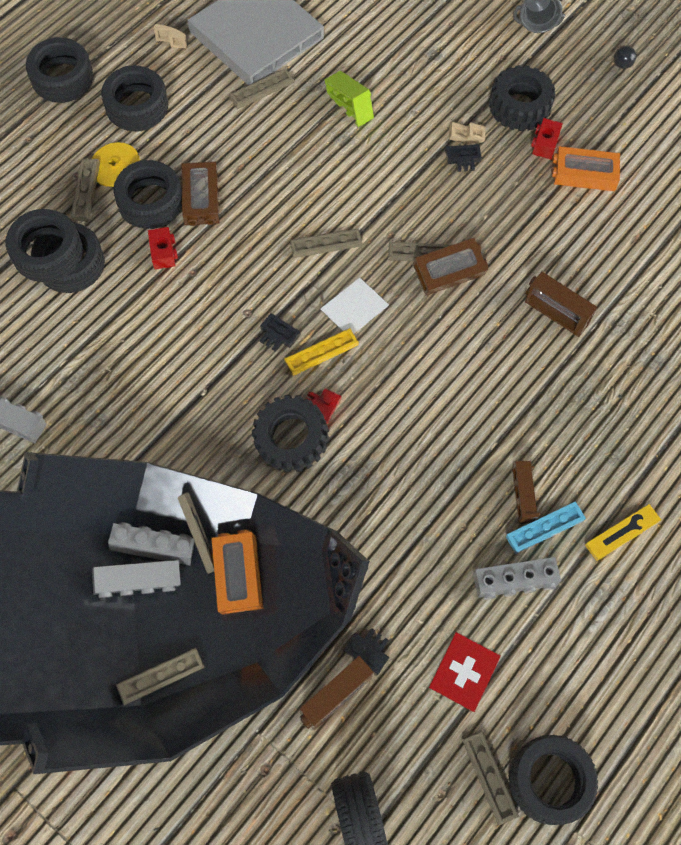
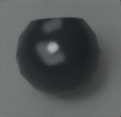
[613,45,637,69]

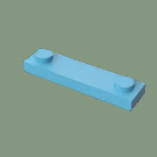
[506,501,586,554]

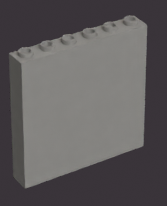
[188,0,324,85]

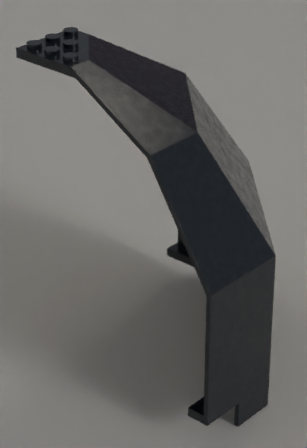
[0,452,370,774]

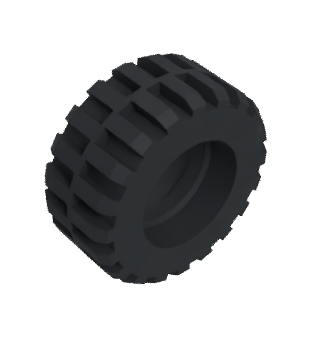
[489,65,556,131]
[252,395,329,473]

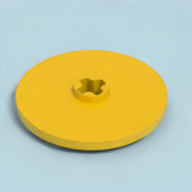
[92,142,140,187]

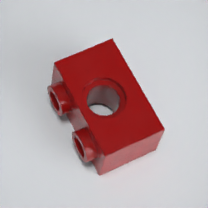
[531,118,563,160]
[147,227,178,270]

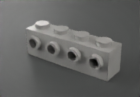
[108,522,195,565]
[473,557,561,600]
[92,560,181,598]

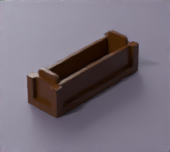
[512,461,541,524]

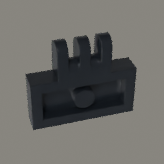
[445,144,482,172]
[260,313,301,352]
[343,628,390,676]

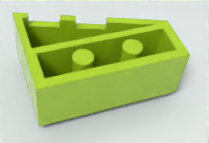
[324,71,374,127]

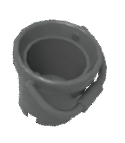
[513,0,566,33]

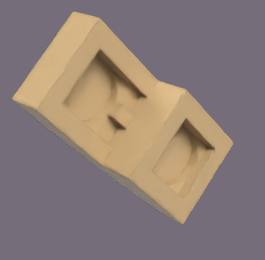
[154,24,187,49]
[449,122,486,143]

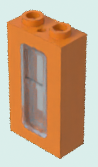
[552,146,620,191]
[212,530,263,615]

